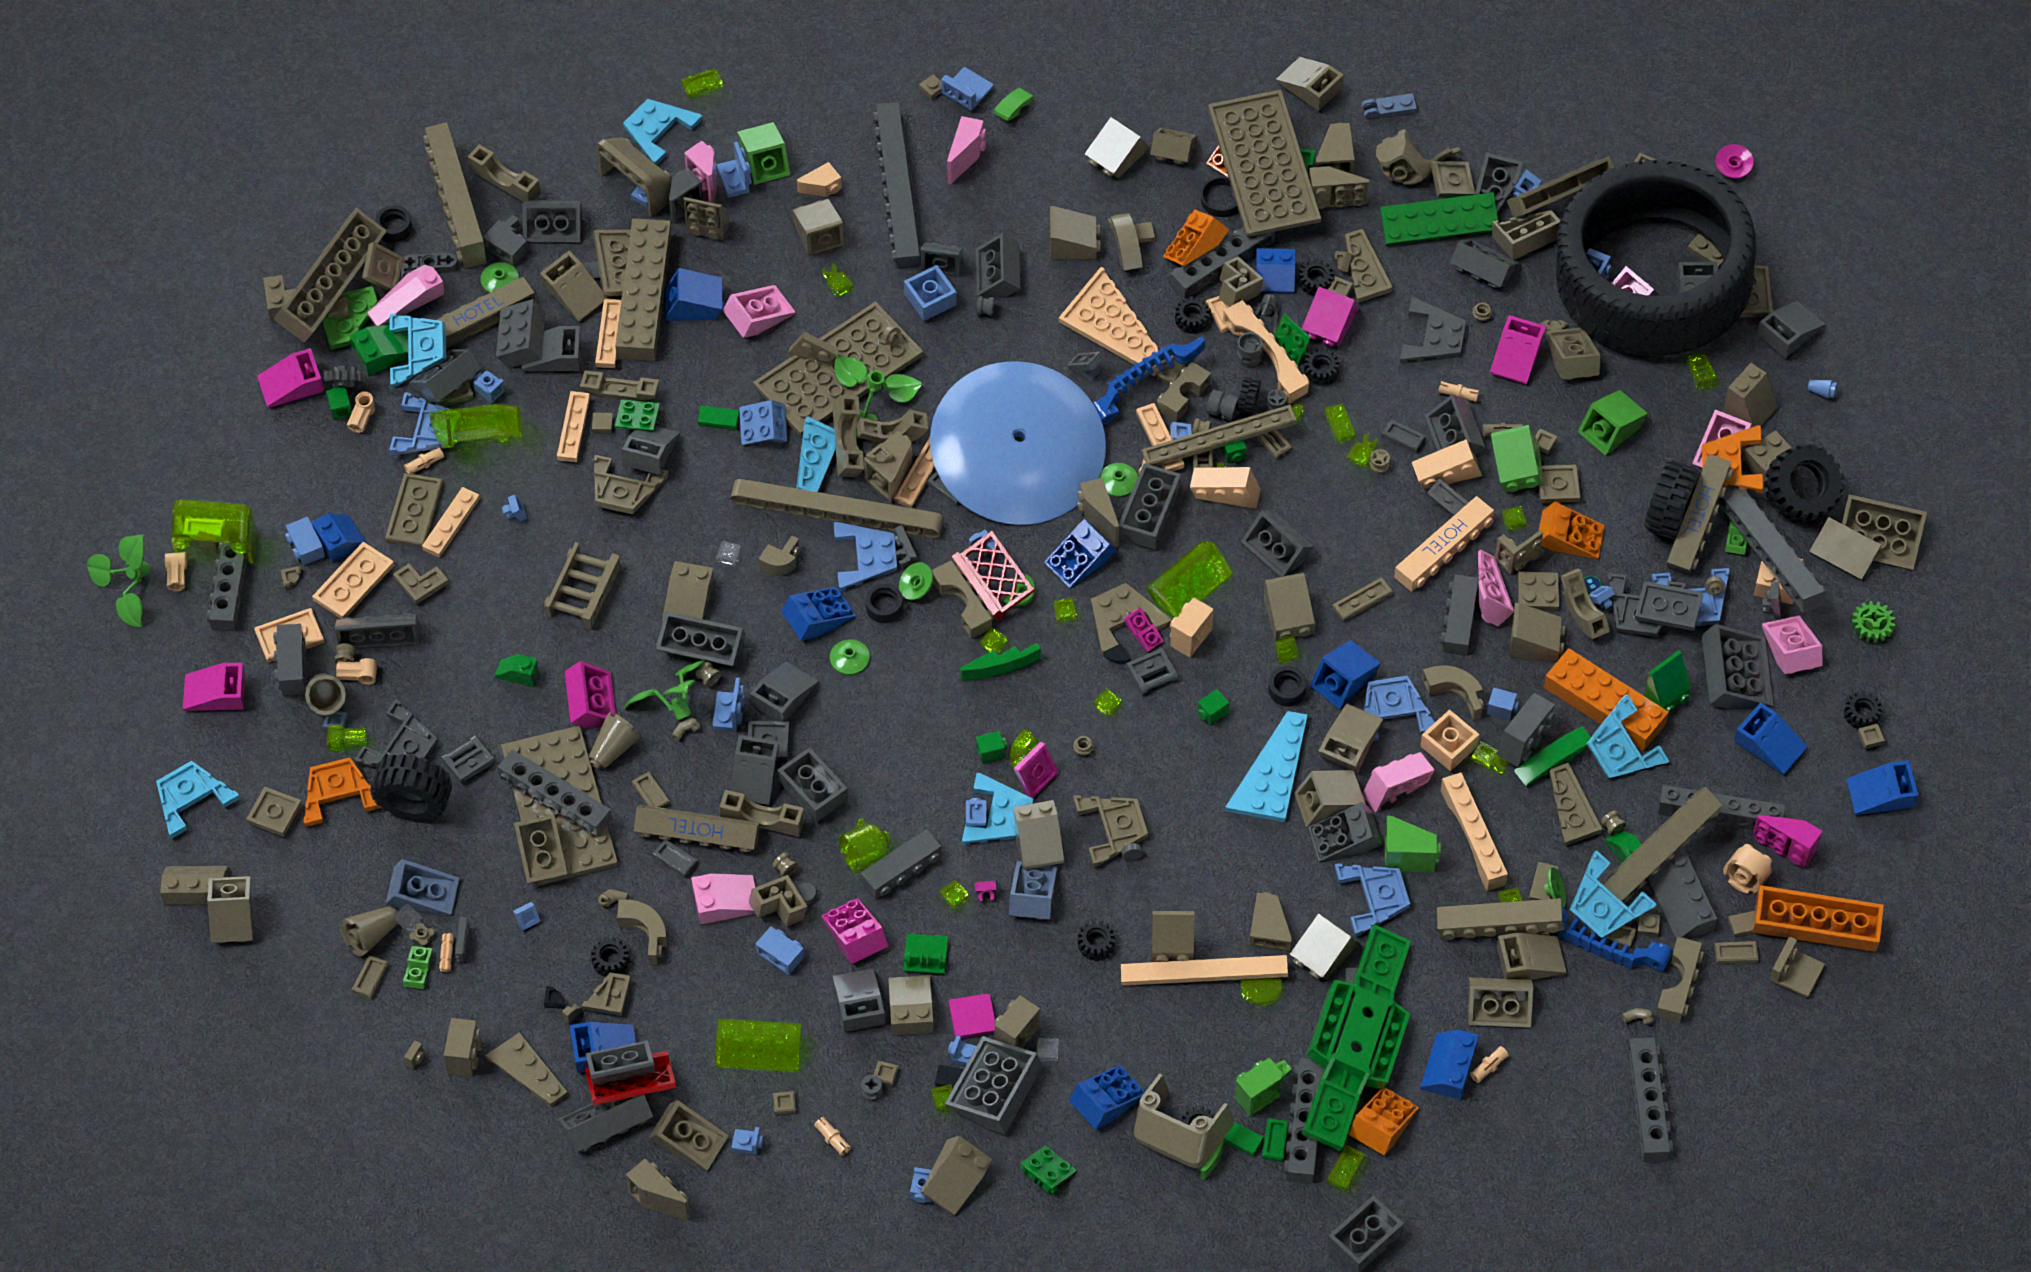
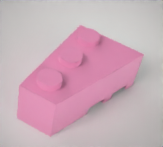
[1362,752,1434,813]

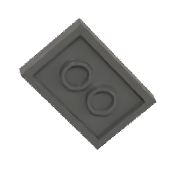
[1635,581,1703,631]

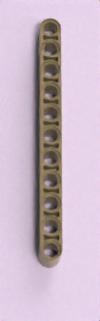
[730,479,944,538]

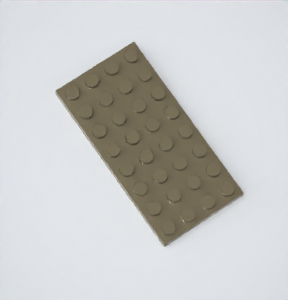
[1208,90,1321,237]
[753,301,923,437]
[501,725,618,886]

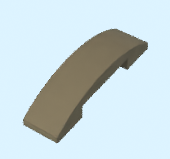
[580,370,660,401]

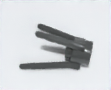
[1254,294,1279,335]

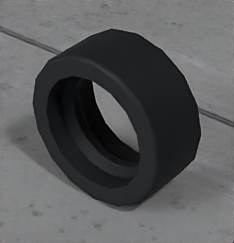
[375,205,412,242]
[865,583,903,623]
[1268,666,1306,706]

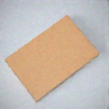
[254,608,324,663]

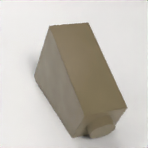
[1249,892,1292,951]

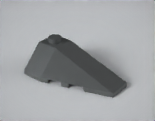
[1475,153,1523,212]

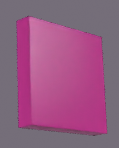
[1014,742,1059,798]
[949,993,995,1039]

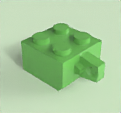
[1235,1058,1292,1117]

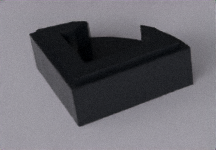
[1103,644,1131,664]
[544,986,565,1009]

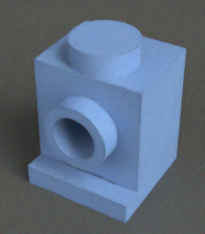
[1511,169,1542,197]
[474,370,505,403]
[910,1167,932,1203]

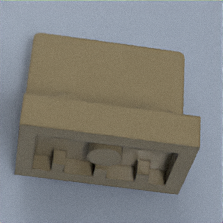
[1495,531,1543,575]
[1770,937,1824,997]

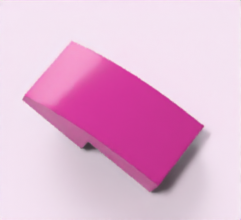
[1123,608,1164,652]

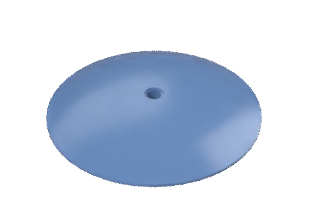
[930,361,1106,525]

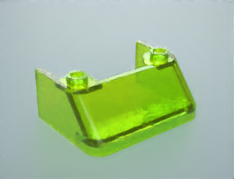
[429,404,523,448]
[171,499,259,563]

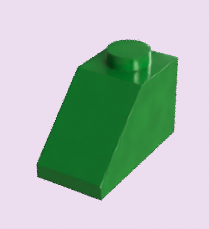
[494,654,539,687]
[1605,830,1641,863]

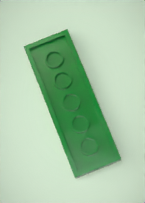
[1380,192,1498,246]

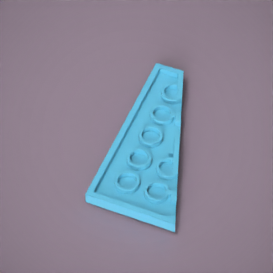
[1225,711,1307,822]

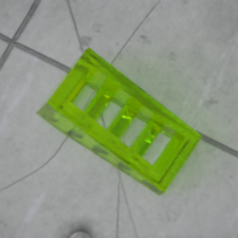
[1685,352,1717,390]

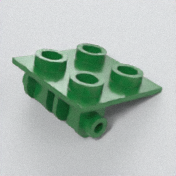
[1274,313,1311,366]
[615,400,660,431]
[903,934,948,974]
[1020,1145,1077,1195]

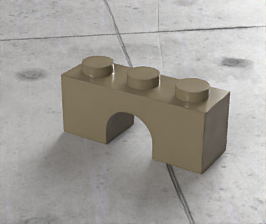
[1157,362,1211,422]

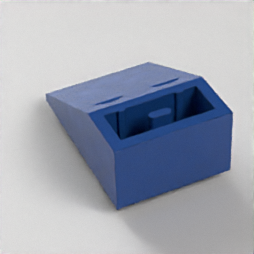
[1044,519,1118,589]
[781,586,856,641]
[1734,702,1808,775]
[1846,760,1918,815]
[569,1022,636,1073]
[1069,1065,1145,1130]

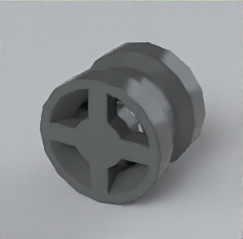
[977,296,994,316]
[1267,389,1287,411]
[861,1075,882,1101]

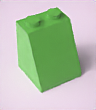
[738,122,790,185]
[1578,390,1648,456]
[1491,425,1543,493]
[1385,816,1441,873]

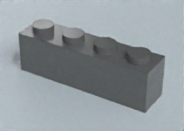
[1440,574,1478,655]
[861,829,942,900]

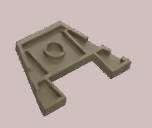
[594,455,668,514]
[1091,583,1171,655]
[1073,795,1148,867]

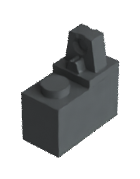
[482,215,528,266]

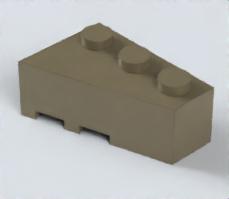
[1492,210,1560,260]

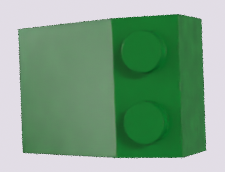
[349,324,408,376]
[1644,650,1691,715]

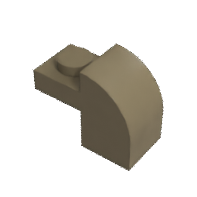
[758,536,801,576]

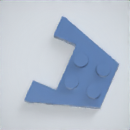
[389,392,459,455]
[834,522,897,592]
[1651,568,1729,626]
[1364,675,1435,741]
[1334,864,1410,937]

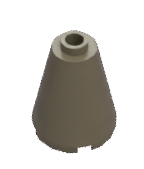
[589,712,642,769]
[340,906,399,956]

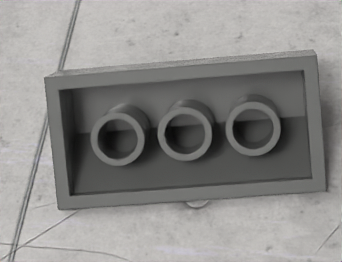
[1119,463,1181,550]
[656,612,746,667]
[335,613,419,649]
[1646,850,1717,941]
[558,1084,653,1152]

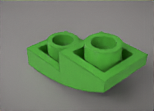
[993,88,1033,121]
[1725,521,1747,555]
[403,946,432,989]
[1197,1137,1225,1180]

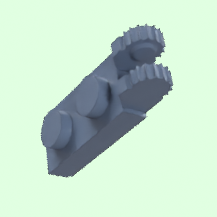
[1361,93,1417,118]

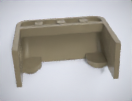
[596,137,672,217]
[1133,1074,1235,1168]

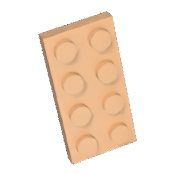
[312,542,395,619]

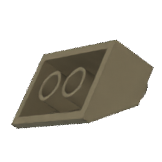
[160,866,228,904]
[1468,978,1533,1027]

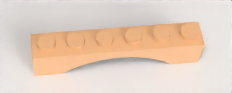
[1222,300,1309,404]
[1441,773,1508,892]

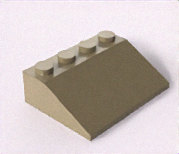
[1842,494,1927,570]

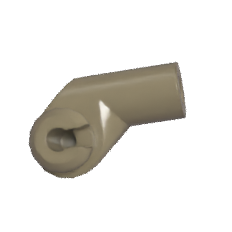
[671,718,700,741]
[598,889,628,907]
[1621,1008,1654,1024]

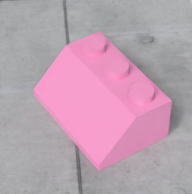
[684,141,717,203]

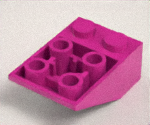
[1490,315,1546,384]
[257,348,324,408]
[183,663,246,711]
[1752,815,1823,868]
[821,898,888,964]

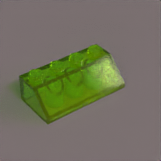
[1146,541,1233,619]
[715,1018,803,1072]

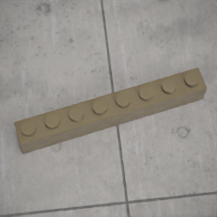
[1601,787,1722,903]

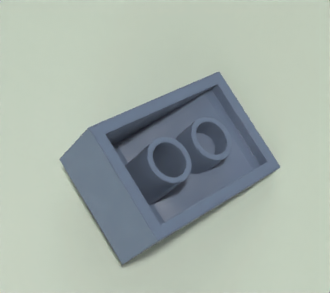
[386,859,459,916]
[1009,861,1058,920]

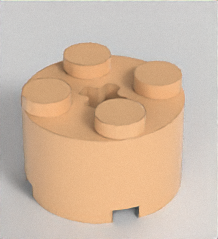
[1723,844,1772,893]

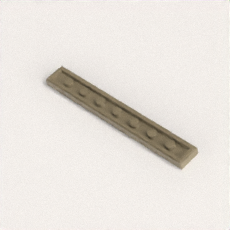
[1141,405,1297,466]

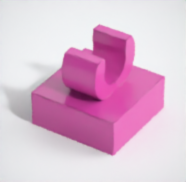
[974,881,996,901]

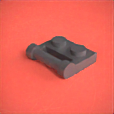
[1126,648,1179,695]
[440,735,494,783]

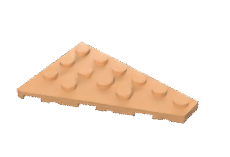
[1059,267,1166,376]

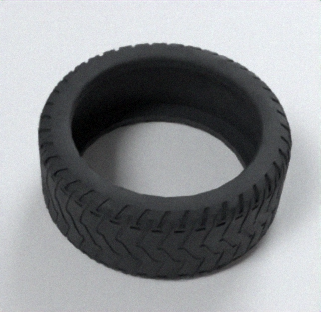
[1556,160,1756,356]

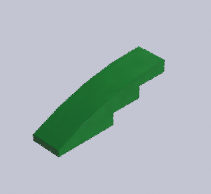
[960,643,1041,681]
[1514,726,1591,787]

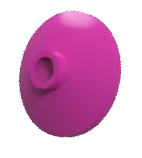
[1715,144,1753,179]

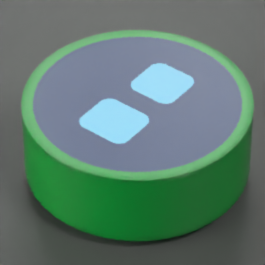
[1584,575,1601,594]

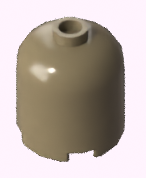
[305,673,346,715]

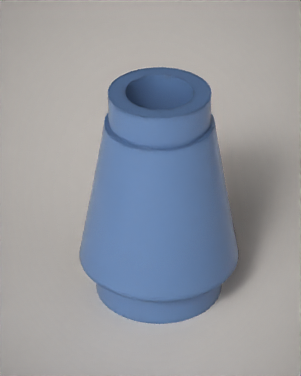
[1808,380,1838,399]

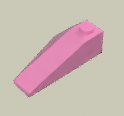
[368,265,444,326]
[1478,550,1514,626]

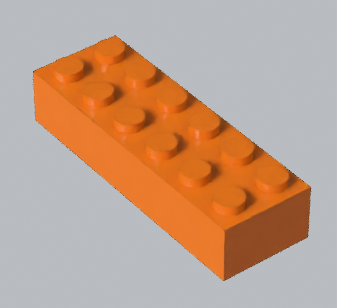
[1544,648,1669,752]
[1752,885,1884,952]

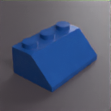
[1420,1029,1479,1100]

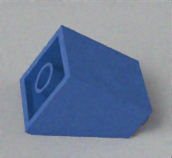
[665,268,724,321]
[1310,640,1381,710]

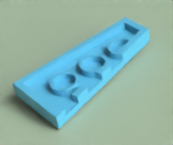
[796,416,836,492]

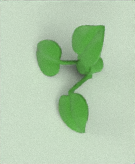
[834,354,922,439]
[87,534,150,627]
[624,660,706,720]

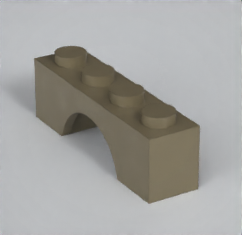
[468,144,541,202]
[832,395,864,478]
[932,561,993,639]
[720,790,805,837]
[1656,937,1704,1023]

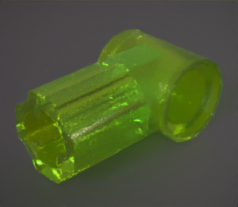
[326,725,367,751]

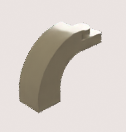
[1108,213,1143,270]
[857,409,928,446]
[1561,569,1610,639]
[1422,665,1484,720]
[617,899,667,965]

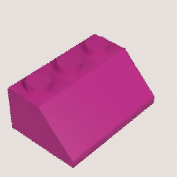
[565,661,616,728]

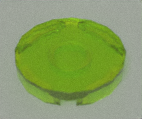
[1240,977,1282,1006]

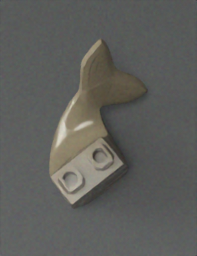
[1376,129,1461,185]

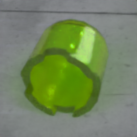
[838,823,890,871]

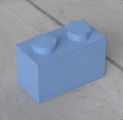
[284,517,325,566]
[755,926,804,975]

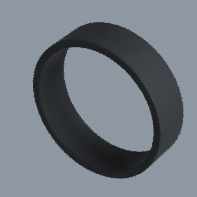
[1201,177,1238,217]

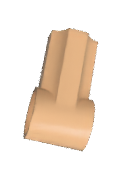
[347,392,375,433]
[165,552,187,592]
[336,658,378,685]

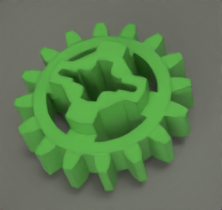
[1851,601,1895,643]

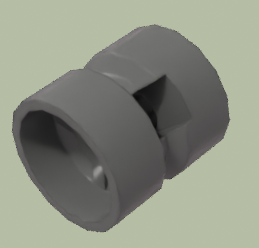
[1237,332,1263,368]
[1206,389,1239,421]

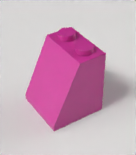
[1302,287,1359,347]

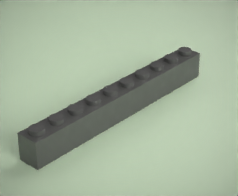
[873,102,920,269]
[1717,484,1826,613]

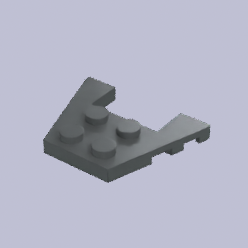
[1400,297,1466,363]
[1608,573,1686,637]
[354,699,438,767]

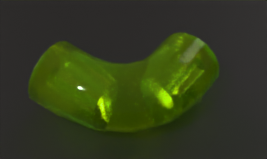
[1010,728,1039,771]

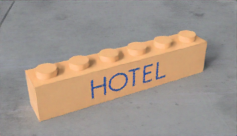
[1394,496,1494,592]

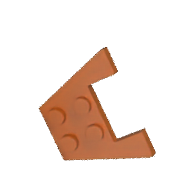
[1702,425,1763,493]
[304,757,382,827]

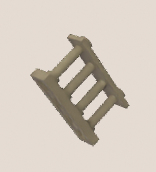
[544,542,621,630]

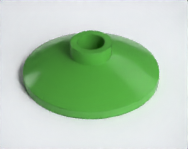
[481,262,519,293]
[1099,463,1138,497]
[899,562,933,600]
[830,639,870,675]
[1545,867,1566,907]

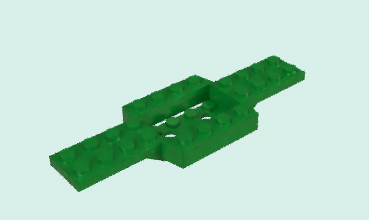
[1302,924,1411,1151]

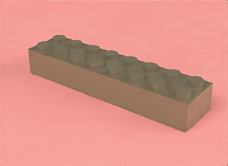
[423,122,487,269]
[273,207,387,342]
[615,218,672,361]

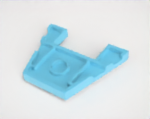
[623,99,703,165]
[390,313,446,387]
[1586,695,1669,778]
[156,761,240,839]
[962,773,1033,845]
[1570,851,1657,938]

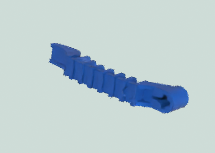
[1093,336,1206,425]
[1557,908,1673,971]

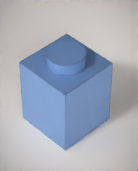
[1487,687,1519,720]

